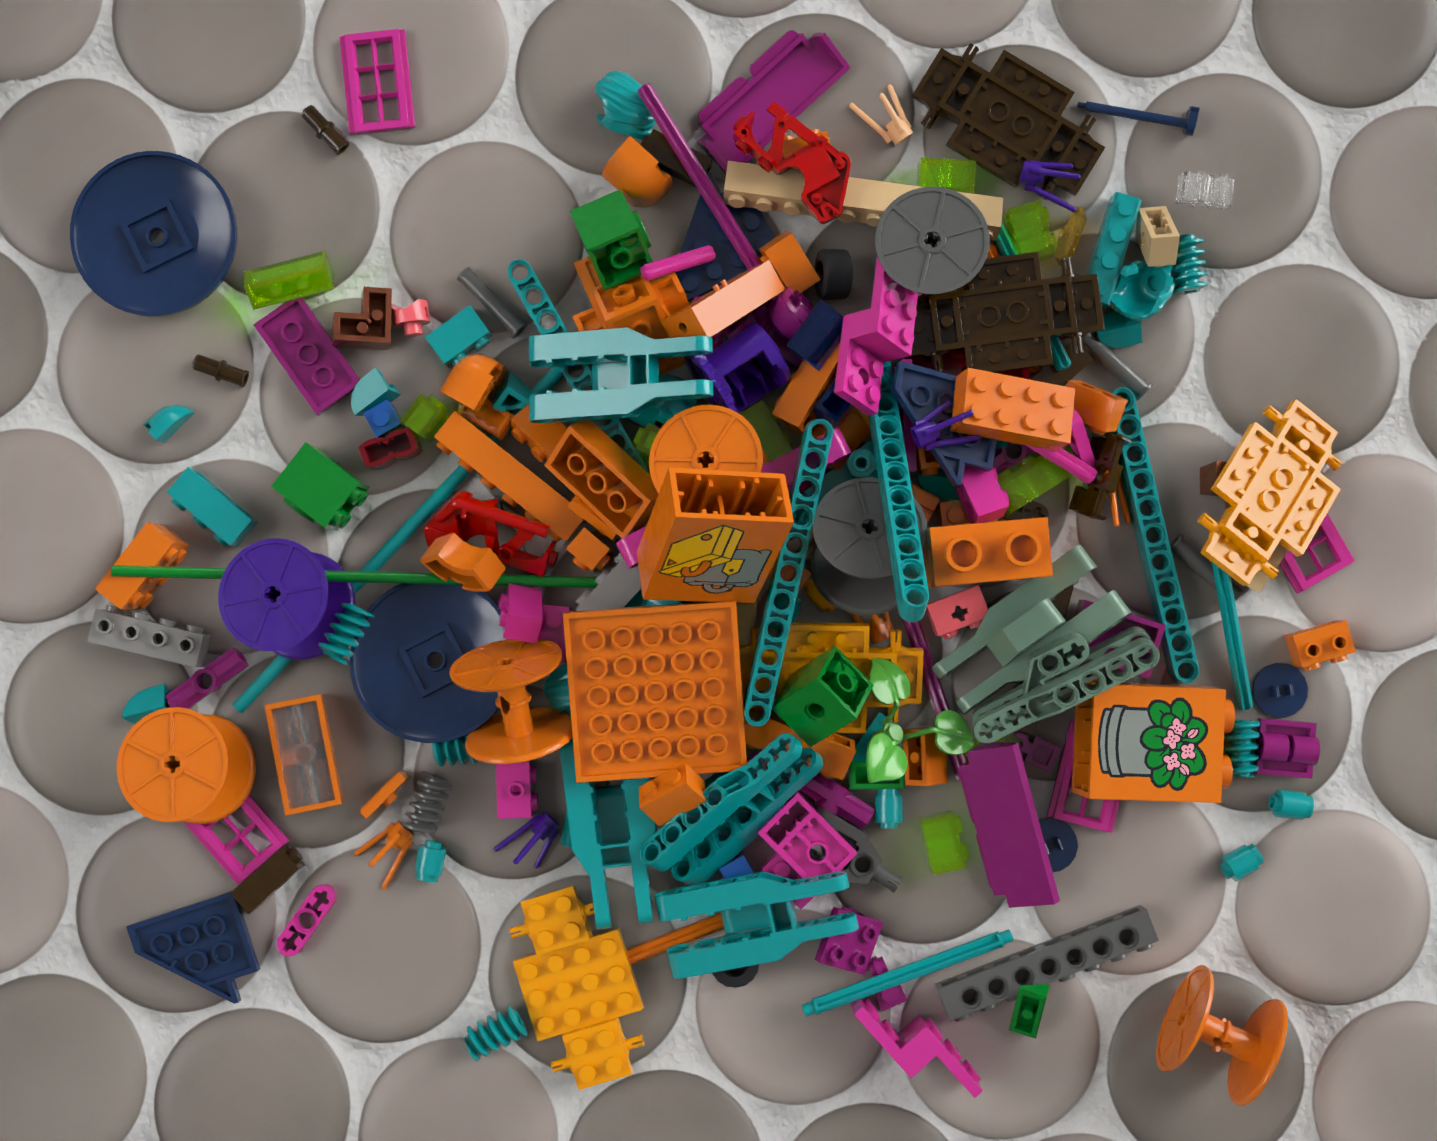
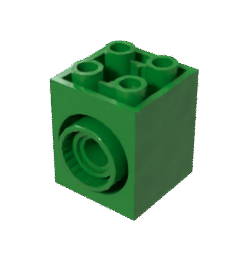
[570,189,653,291]
[271,442,370,531]
[772,645,873,748]

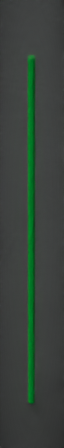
[111,565,598,588]

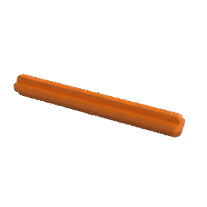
[626,913,724,965]

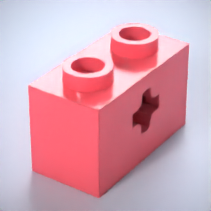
[926,585,988,639]

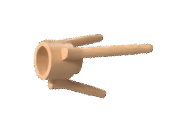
[849,84,913,146]

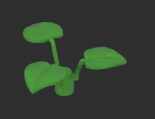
[866,658,974,783]

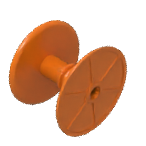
[649,405,770,493]
[449,638,573,764]
[116,707,256,824]
[1156,965,1288,1106]

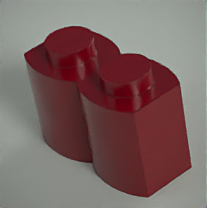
[358,428,423,470]

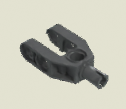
[809,805,903,893]

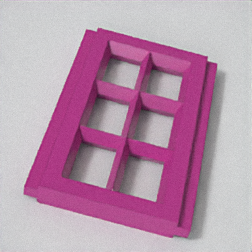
[339,29,416,135]
[1279,513,1355,594]
[1047,720,1120,833]
[184,794,290,885]

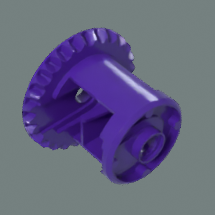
[683,323,791,414]

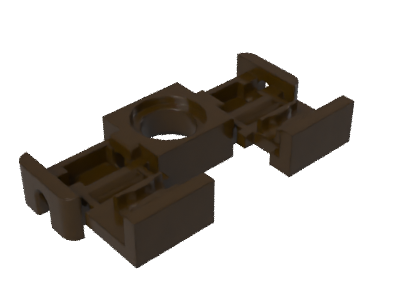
[1068,433,1131,521]

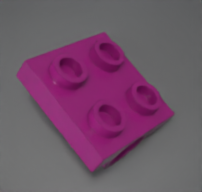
[1254,718,1320,779]
[814,906,883,975]

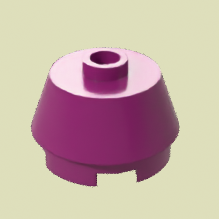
[768,286,824,343]

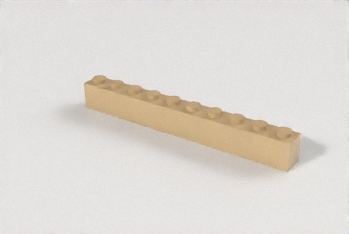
[723,161,1004,241]

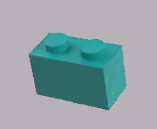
[425,305,493,368]

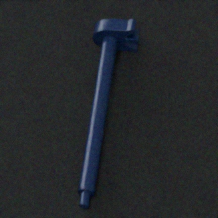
[1077,101,1200,136]

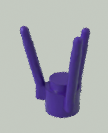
[1019,160,1081,212]
[910,401,980,451]
[494,812,560,868]

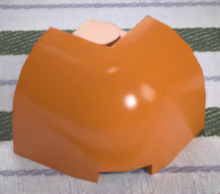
[602,136,673,208]
[439,354,509,413]

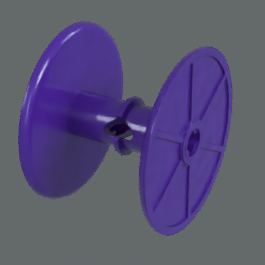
[218,538,356,660]

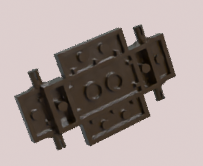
[912,43,1105,200]
[907,252,1105,373]

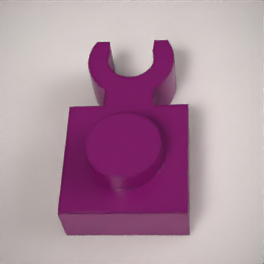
[723,304,769,339]
[1013,732,1061,773]

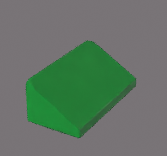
[847,761,905,789]
[1009,984,1050,1039]

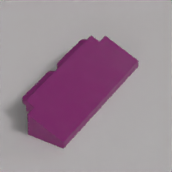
[696,30,851,174]
[958,742,1060,908]

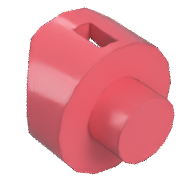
[391,299,430,337]

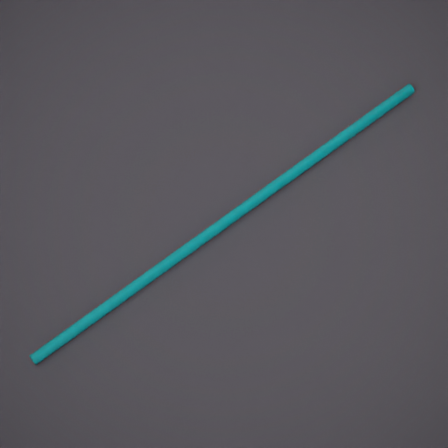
[232,365,574,713]

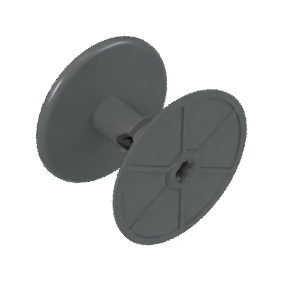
[873,187,990,297]
[810,477,927,615]

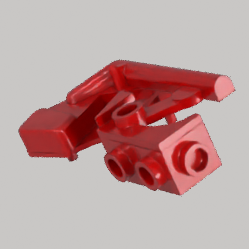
[733,101,851,224]
[424,491,559,577]

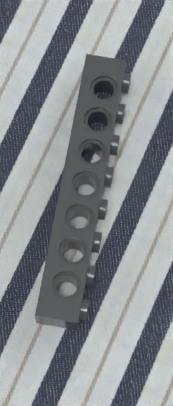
[935,905,1159,1022]

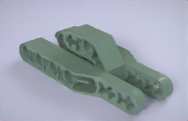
[932,545,1132,714]
[972,626,1160,743]

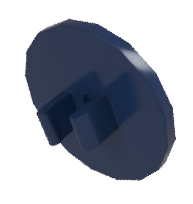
[1252,663,1308,718]
[1039,817,1078,872]

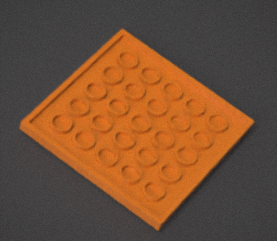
[563,601,747,783]

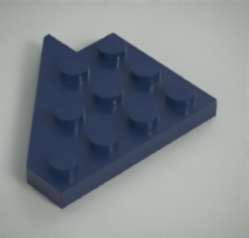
[675,172,774,302]
[891,361,997,488]
[126,891,261,1004]

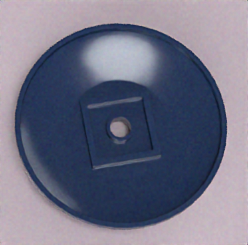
[70,151,237,317]
[350,584,507,743]

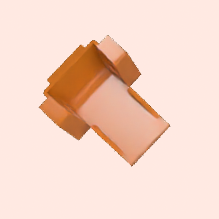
[572,256,689,375]

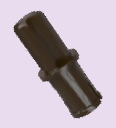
[301,105,350,155]
[192,354,249,388]

